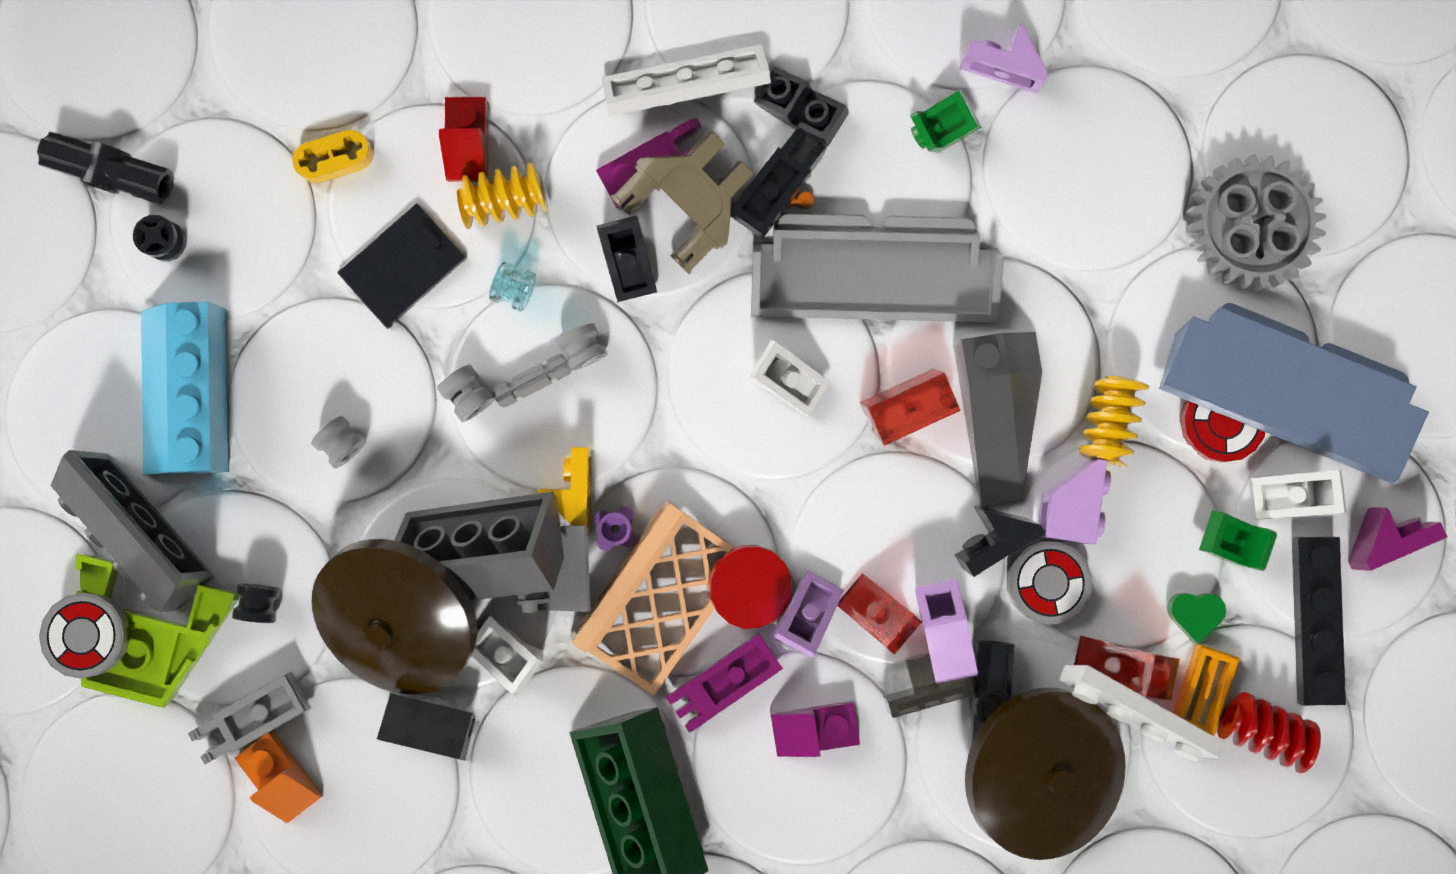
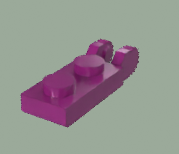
[596,118,702,208]

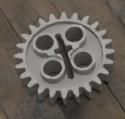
[1186,154,1327,291]

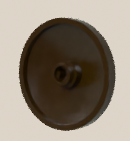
[311,539,477,694]
[965,687,1126,860]

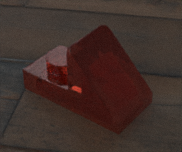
[837,573,922,655]

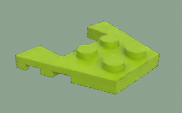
[75,553,239,708]

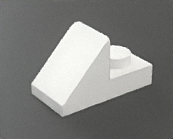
[749,340,830,417]
[1252,470,1347,519]
[472,616,544,697]

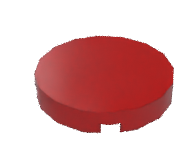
[708,545,792,629]

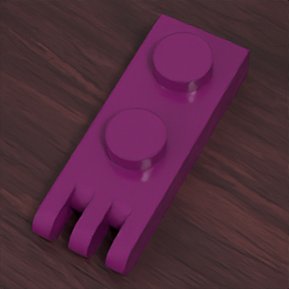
[666,633,783,733]

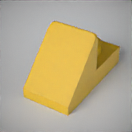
[537,447,592,532]

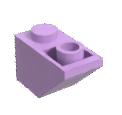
[1038,459,1111,544]
[915,579,978,684]

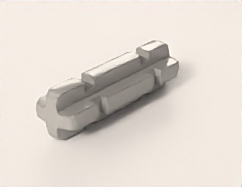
[492,354,571,407]

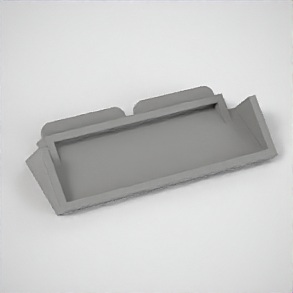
[751,213,1004,323]

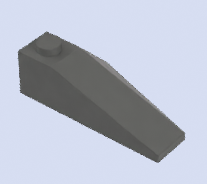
[953,332,1042,507]

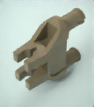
[611,131,754,274]

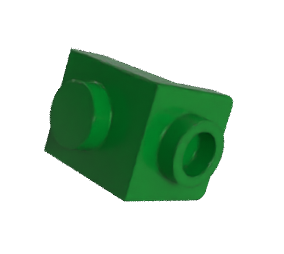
[910,90,982,153]
[1199,510,1277,571]

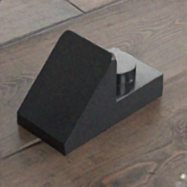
[596,215,657,303]
[954,506,1045,577]

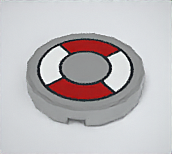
[1007,541,1092,624]
[39,593,129,679]

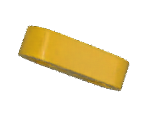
[292,130,374,183]

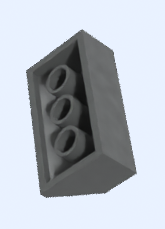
[50,450,215,612]
[394,491,564,600]

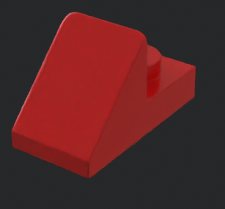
[439,97,488,182]

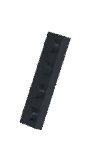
[1292,537,1346,706]

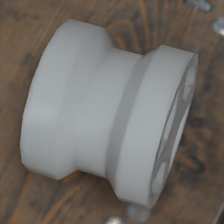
[557,323,608,371]
[311,416,366,469]

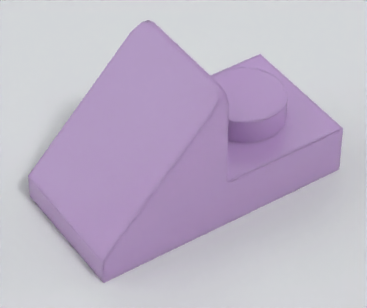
[959,23,1048,93]
[775,570,844,658]

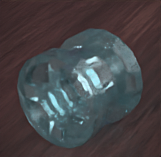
[489,261,536,312]

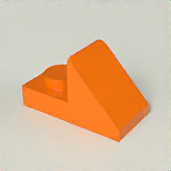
[234,730,323,823]

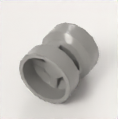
[437,364,495,422]

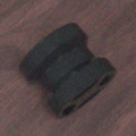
[133,215,187,261]
[232,583,281,623]

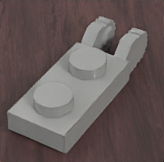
[188,672,311,765]

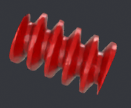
[1217,692,1321,774]

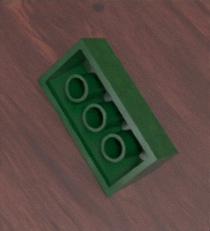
[569,707,709,874]

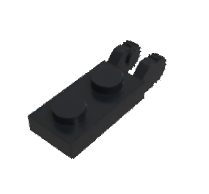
[730,128,827,239]

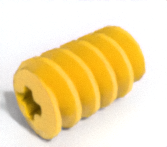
[457,162,548,229]
[1078,376,1150,467]

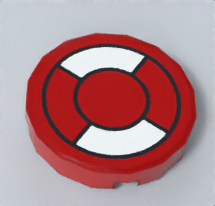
[1180,400,1265,463]

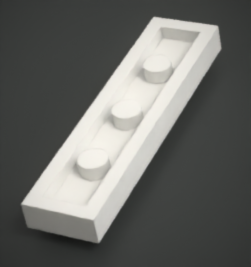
[602,44,771,116]
[1059,665,1225,761]

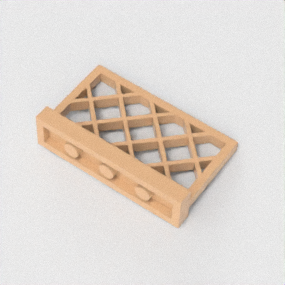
[570,500,734,696]

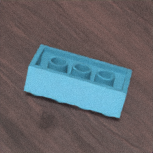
[141,301,229,475]

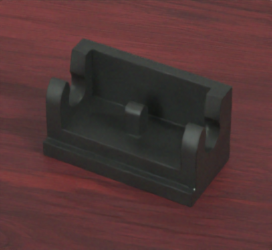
[377,693,475,761]

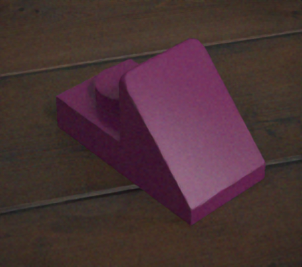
[1348,507,1447,571]
[770,701,860,757]

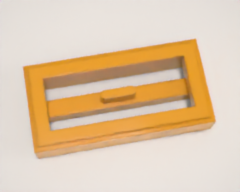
[1173,644,1240,736]

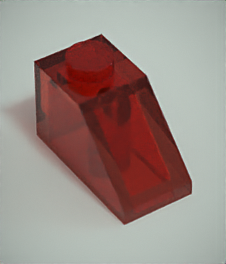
[1074,635,1180,700]

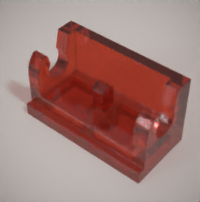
[859,368,961,446]

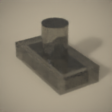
[883,653,974,718]

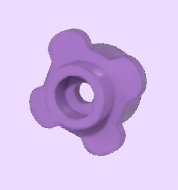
[593,507,638,551]

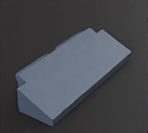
[1159,303,1429,484]

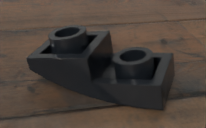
[754,67,849,146]

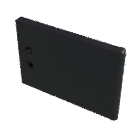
[337,203,467,329]

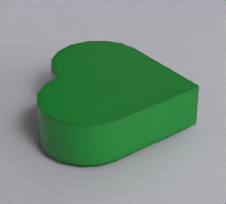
[1167,593,1226,644]

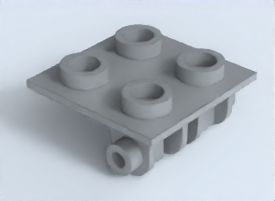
[517,525,591,613]

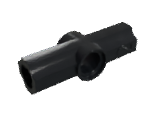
[37,131,173,205]
[969,640,1015,751]

